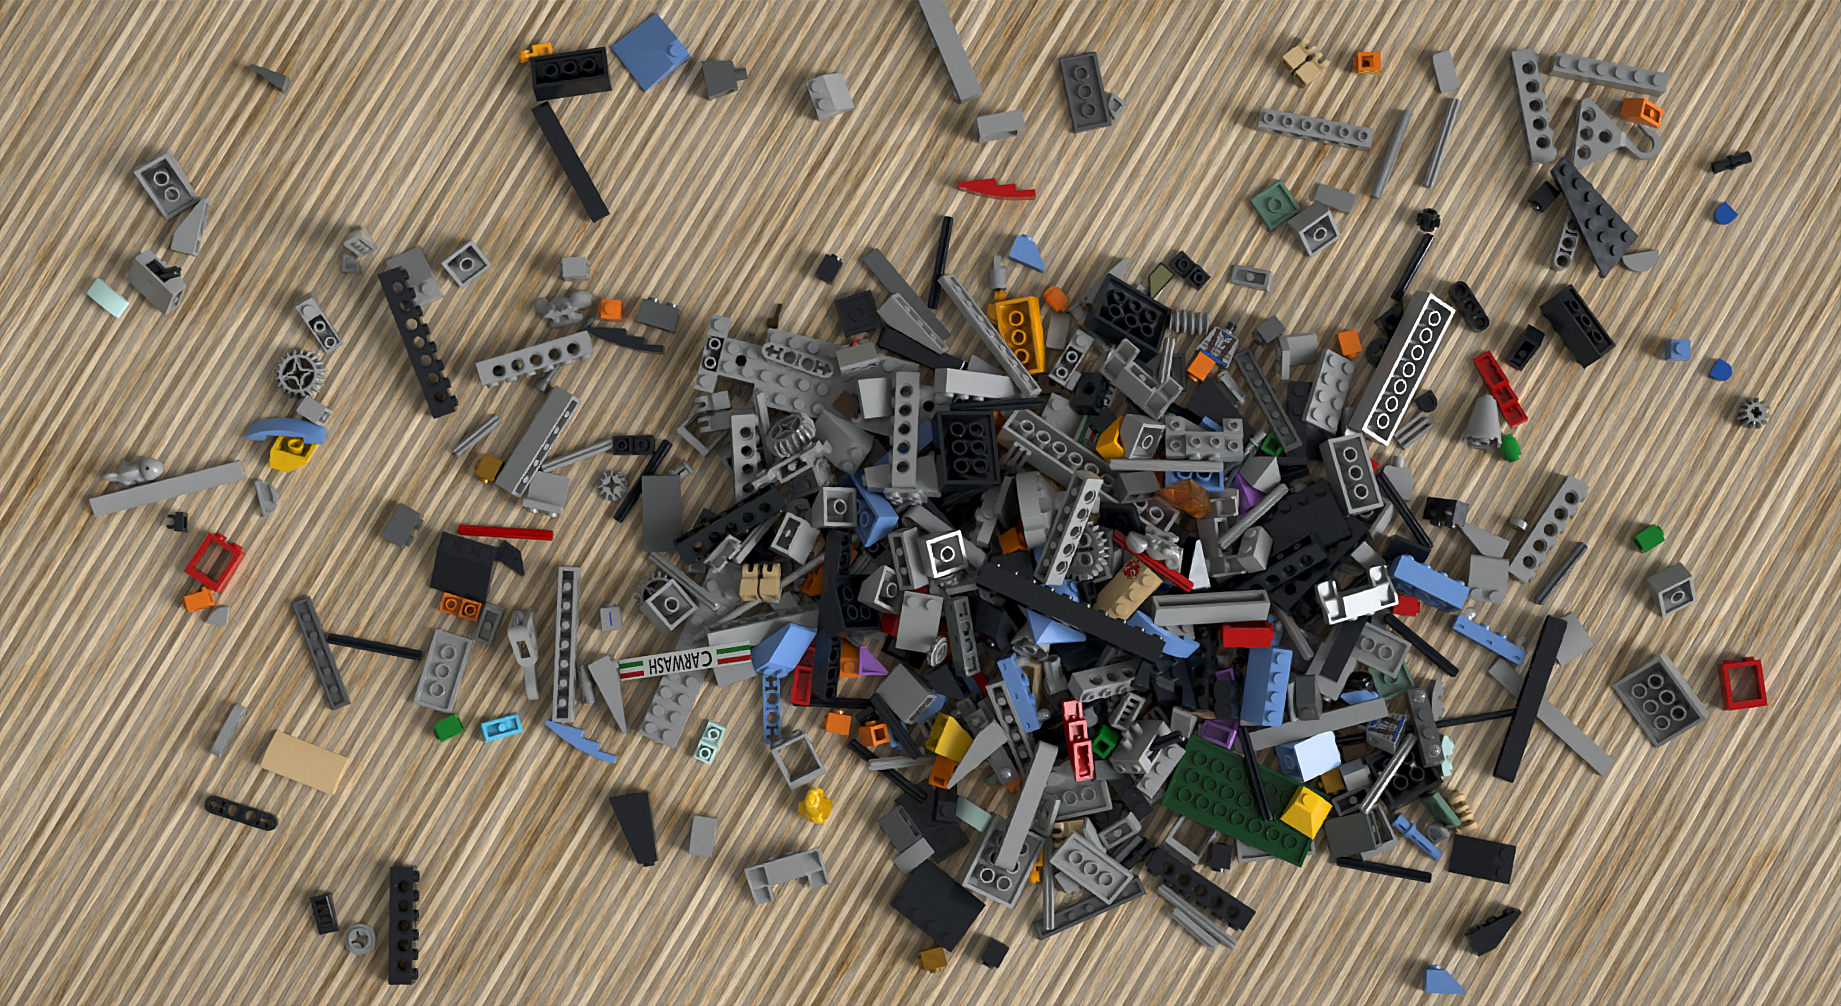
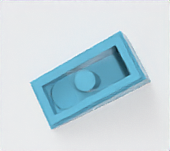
[479,713,523,743]

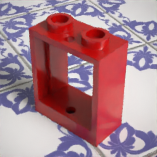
[184,532,246,593]
[1220,618,1274,647]
[1717,656,1768,711]

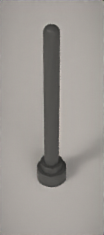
[533,315,595,394]

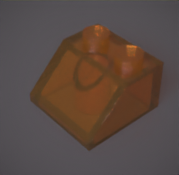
[1156,478,1212,518]

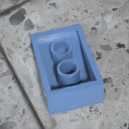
[750,623,817,678]

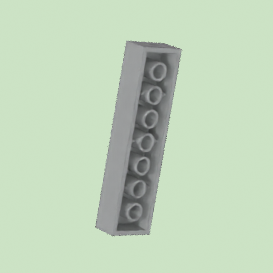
[1348,290,1456,446]

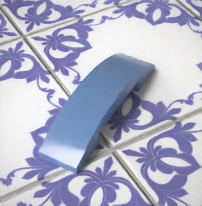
[246,418,327,444]
[1127,610,1199,658]

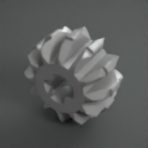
[1737,397,1771,430]

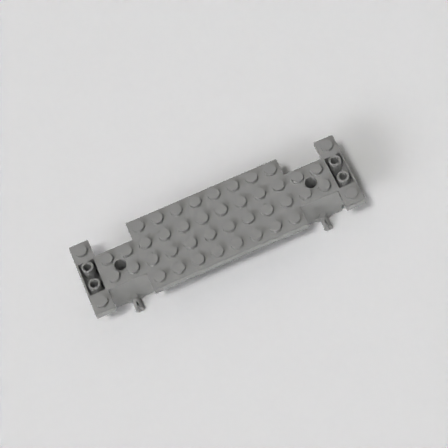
[694,314,971,437]

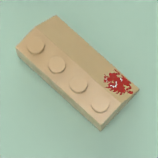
[1093,556,1163,621]

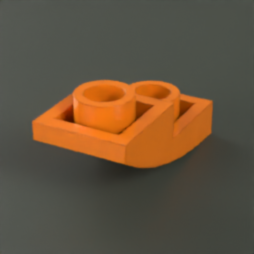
[438,592,482,622]

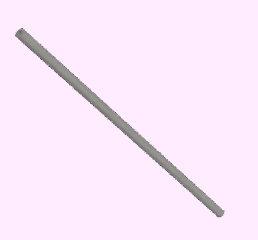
[692,502,912,643]

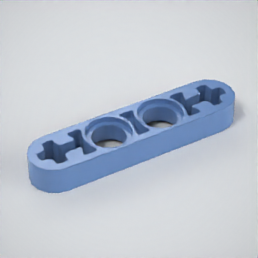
[762,674,782,745]

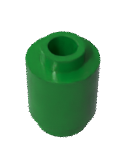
[1499,433,1522,463]

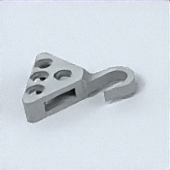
[1570,98,1660,171]
[507,608,540,701]

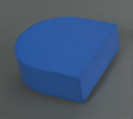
[1714,202,1738,225]
[1708,358,1732,381]

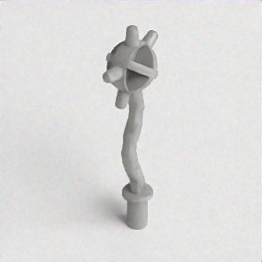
[1223,429,1267,484]

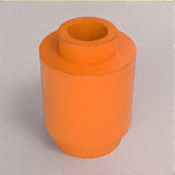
[1042,285,1071,313]

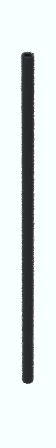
[1274,708,1514,755]

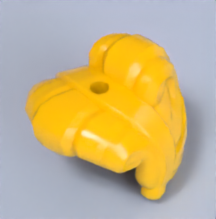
[798,787,834,824]

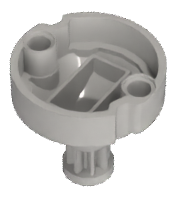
[1016,471,1100,549]

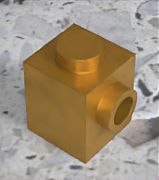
[474,453,505,484]
[1317,767,1345,796]
[917,945,948,973]

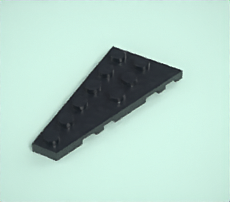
[1550,157,1639,279]

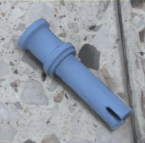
[1390,812,1443,862]

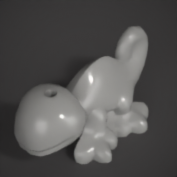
[535,290,593,329]
[102,455,164,489]
[1126,525,1181,570]

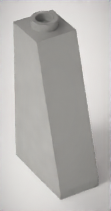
[862,455,941,497]

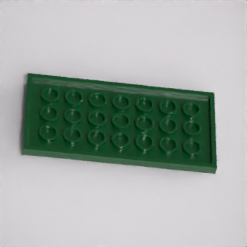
[1159,733,1331,868]

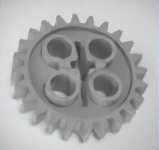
[1066,521,1109,581]

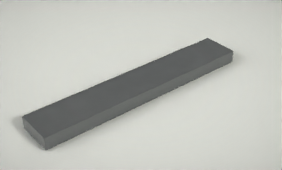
[863,248,951,342]
[1232,347,1302,453]
[291,596,351,711]
[1032,876,1146,941]

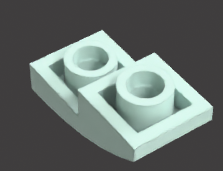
[87,278,129,318]
[693,720,727,765]
[1438,735,1454,777]
[956,795,993,833]

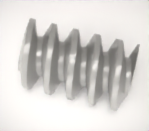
[1168,308,1209,336]

